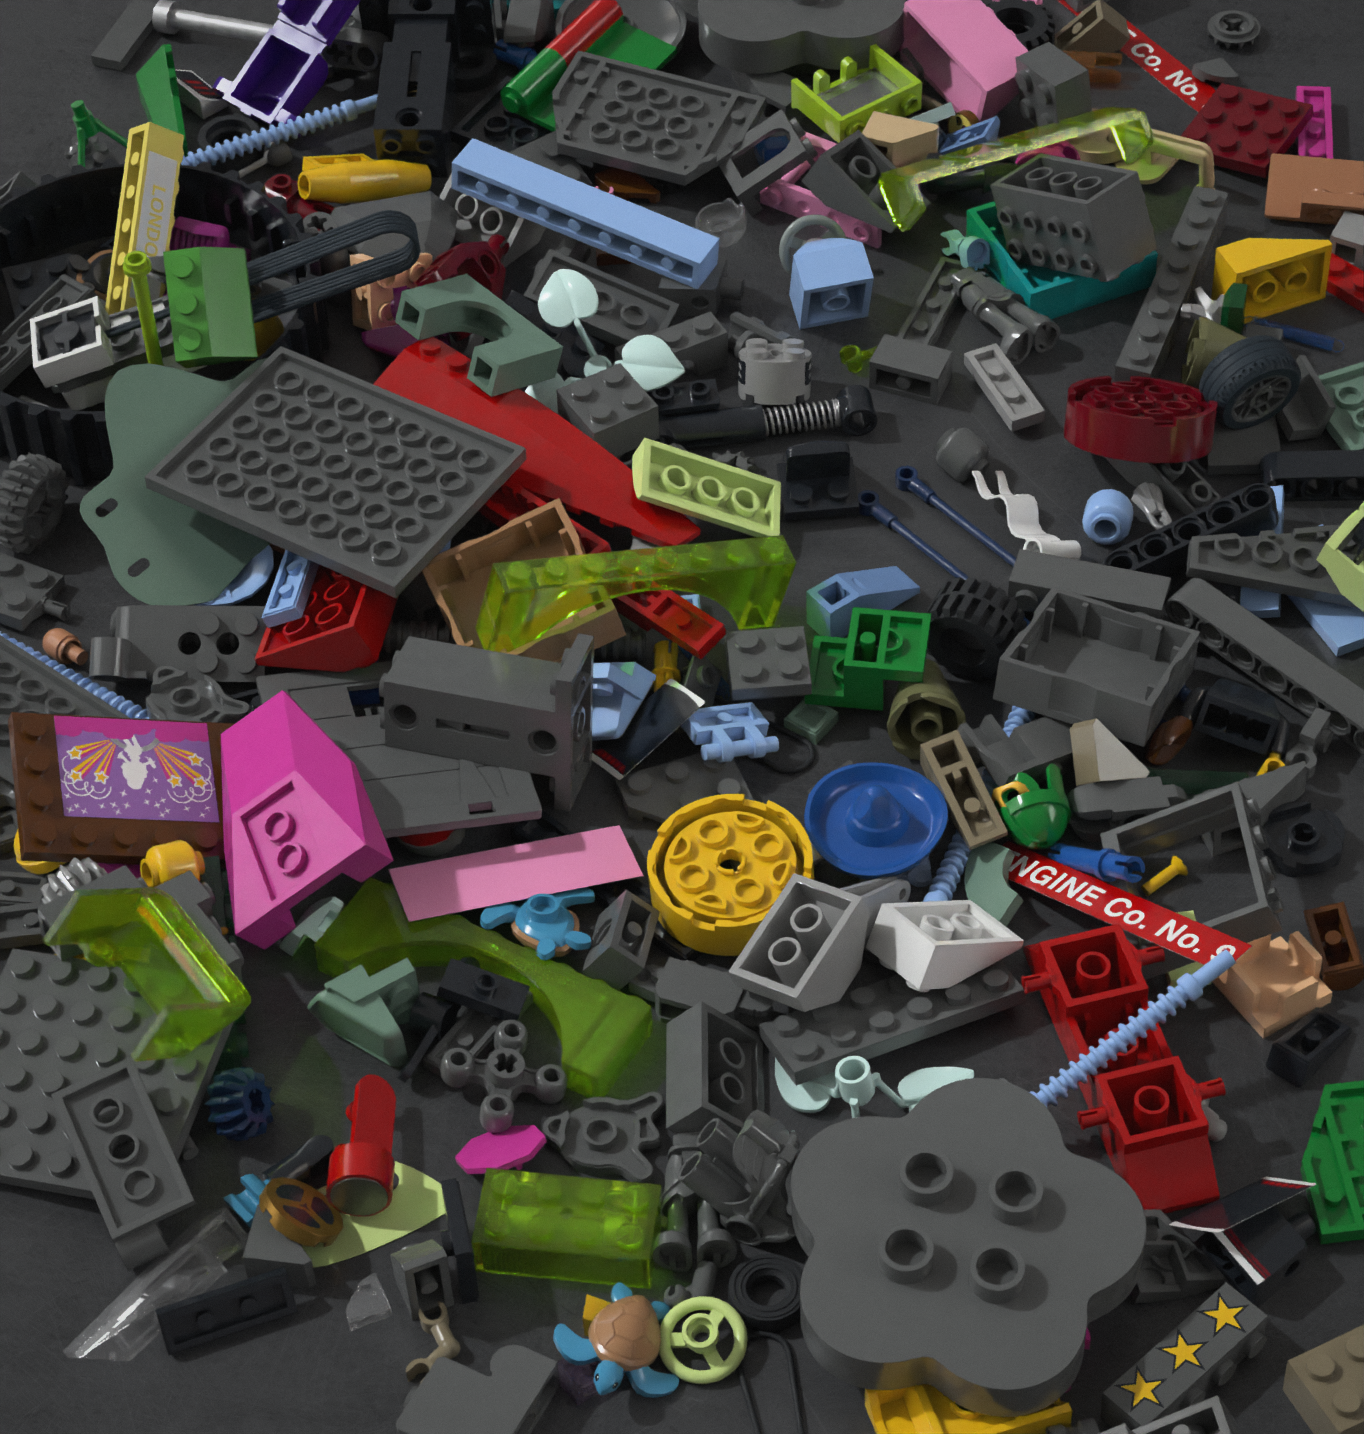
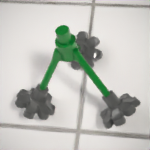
[64,100,128,169]

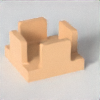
[1212,931,1332,1039]

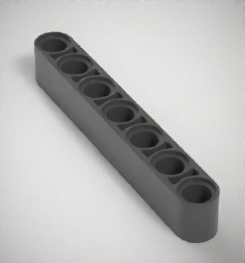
[1165,578,1364,755]

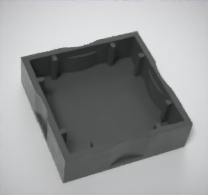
[993,587,1201,747]

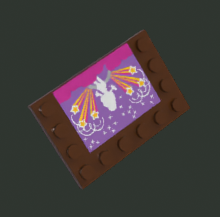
[8,712,235,868]

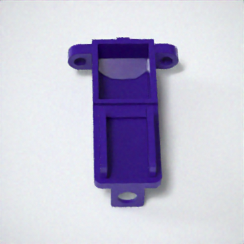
[211,0,361,138]

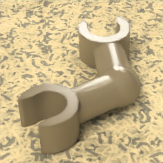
[406,1301,460,1384]

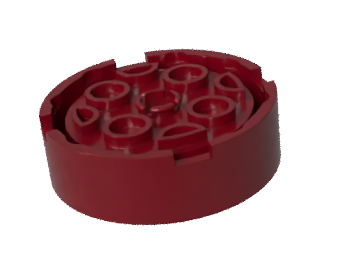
[1063,376,1217,463]

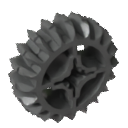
[0,453,69,554]

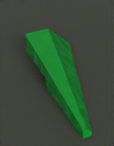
[136,44,188,157]

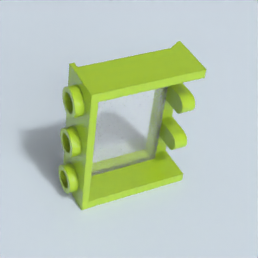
[791,44,922,143]

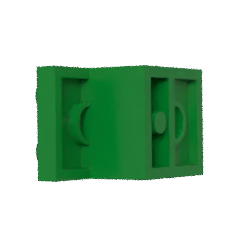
[805,607,931,711]

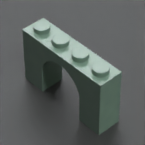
[395,274,563,397]

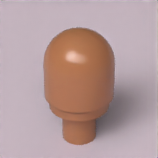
[42,628,88,665]

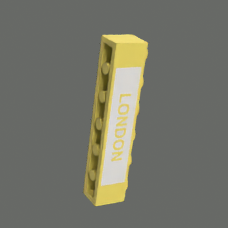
[105,122,184,315]

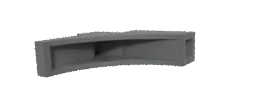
[37,865,244,983]

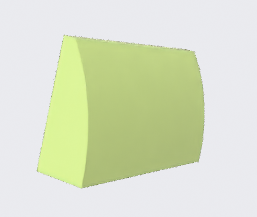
[632,438,781,543]

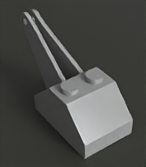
[728,873,911,1012]

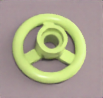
[659,1296,748,1384]

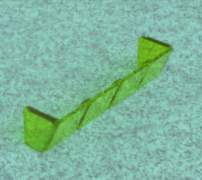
[878,107,1154,232]

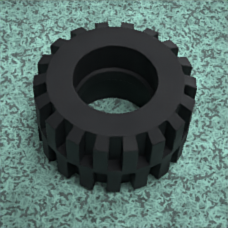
[987,0,1055,51]
[926,577,1027,681]

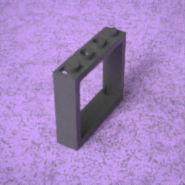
[1100,781,1284,980]

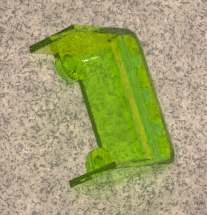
[42,887,251,1062]

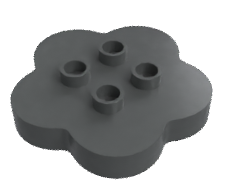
[674,0,908,75]
[791,1078,1146,1417]

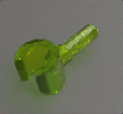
[839,345,878,373]

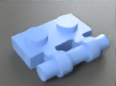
[681,702,779,763]

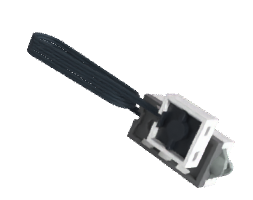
[30,210,421,411]

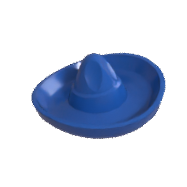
[804,762,948,880]

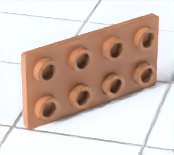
[1264,153,1364,225]

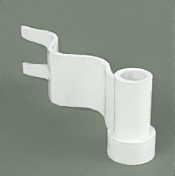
[972,471,1081,560]

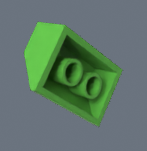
[163,247,258,368]

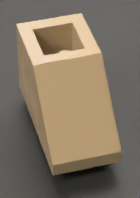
[862,111,939,169]

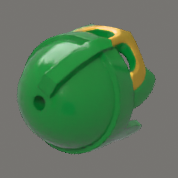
[991,763,1071,850]

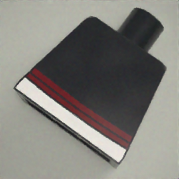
[1202,1206,1316,1308]

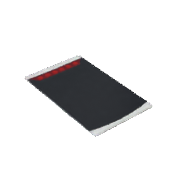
[592,679,705,780]
[1169,1177,1316,1233]

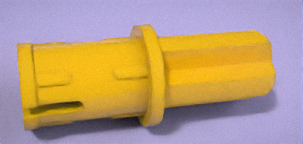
[651,640,681,692]

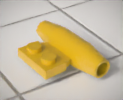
[298,153,432,204]

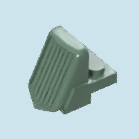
[307,958,420,1067]

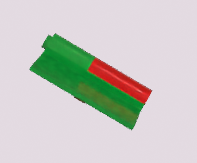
[501,0,677,132]

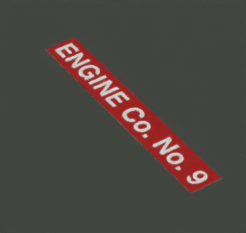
[1057,0,1216,113]
[1002,841,1252,965]

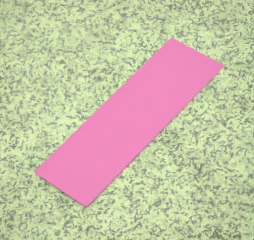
[388,825,644,922]

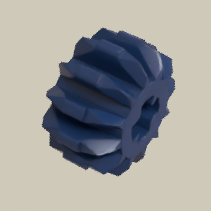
[205,1067,276,1142]

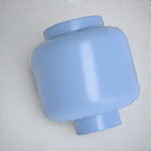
[1082,489,1134,545]

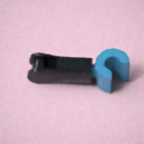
[223,1135,334,1228]

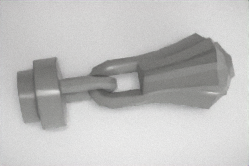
[1131,482,1172,530]

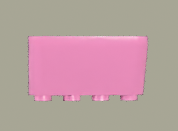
[900,0,1028,122]

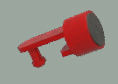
[326,1074,396,1216]

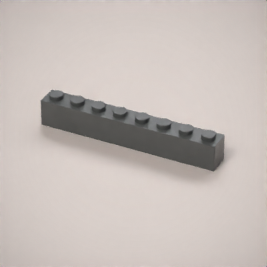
[1114,186,1229,382]

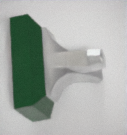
[1180,283,1248,335]

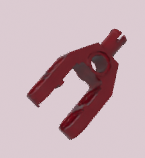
[415,234,509,342]

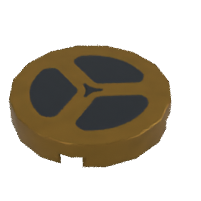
[259,1177,343,1247]

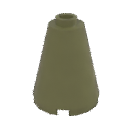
[1180,317,1247,389]
[887,659,966,760]

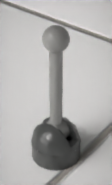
[238,139,293,178]

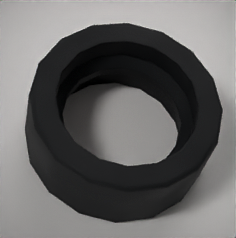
[197,115,264,174]

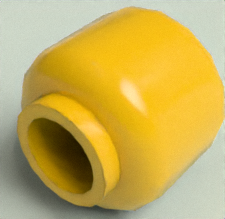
[140,840,205,890]

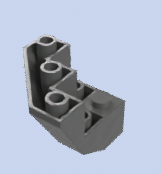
[319,191,458,261]

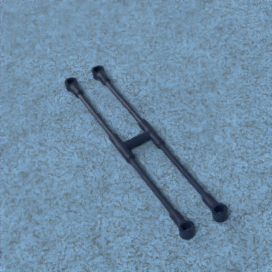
[858,466,1192,741]

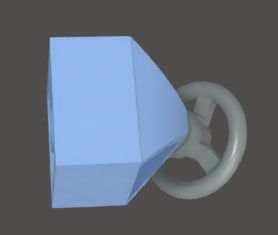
[779,215,874,329]

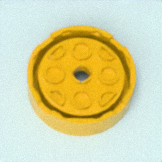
[647,794,814,956]

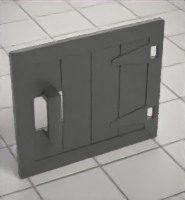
[256,661,542,838]

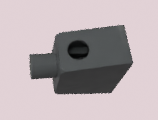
[658,255,745,316]

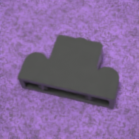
[396,1344,560,1434]

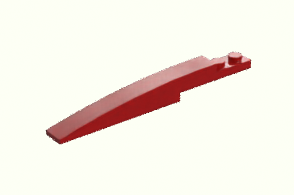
[478,478,726,660]

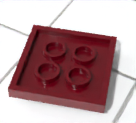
[1181,83,1314,178]

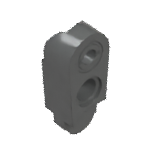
[1067,776,1188,842]

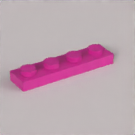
[1295,86,1333,159]

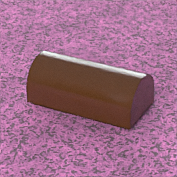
[1303,901,1364,991]

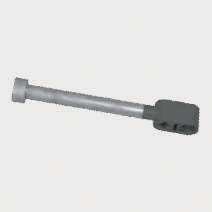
[152,0,391,72]

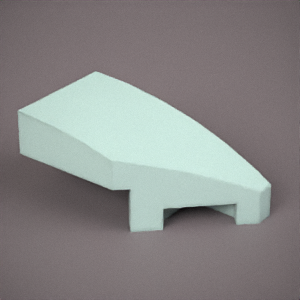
[279,896,344,956]

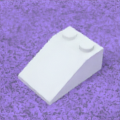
[866,900,1024,992]

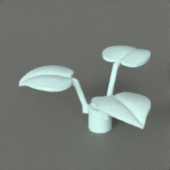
[525,269,685,414]
[775,1056,975,1118]

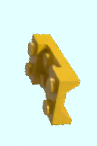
[865,1384,1072,1434]

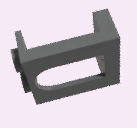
[719,109,818,217]

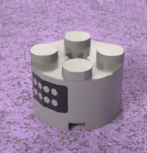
[738,338,812,405]

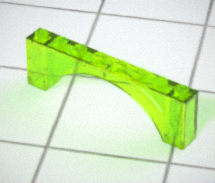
[475,535,796,652]
[314,877,653,1098]

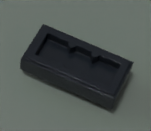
[436,958,530,1021]

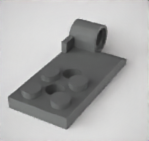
[89,605,268,685]
[51,1057,196,1271]

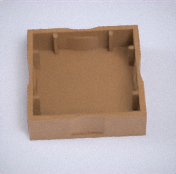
[422,498,626,663]

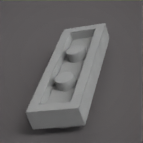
[964,343,1045,432]

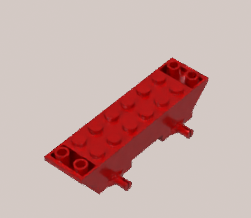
[1021,923,1226,1214]

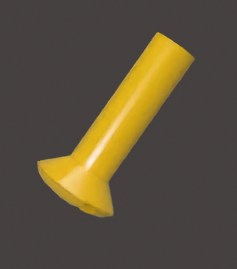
[1141,856,1188,896]

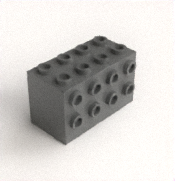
[990,153,1157,282]

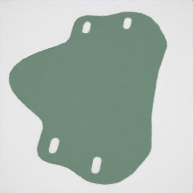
[80,358,271,606]

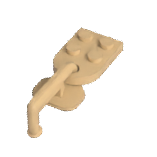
[1026,108,1215,190]

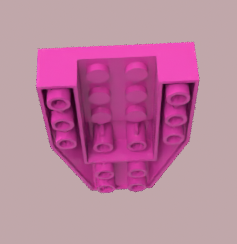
[221,690,394,950]

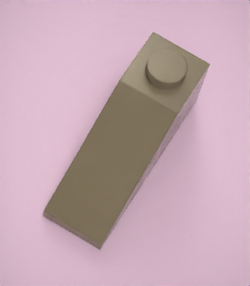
[920,729,1008,850]

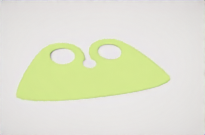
[302,1161,445,1268]

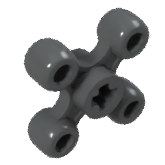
[440,1020,568,1133]

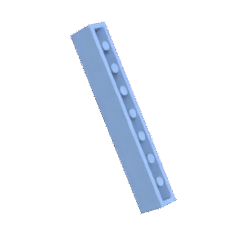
[451,138,720,289]

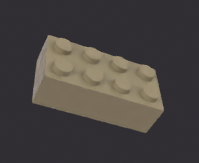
[1282,1325,1364,1434]

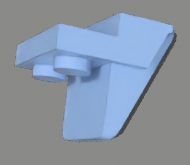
[592,662,656,741]

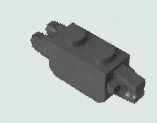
[629,957,773,1033]

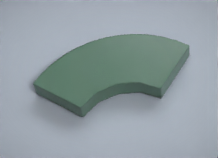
[964,842,1023,927]

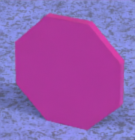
[455,1125,547,1178]

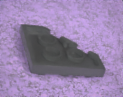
[615,752,754,823]

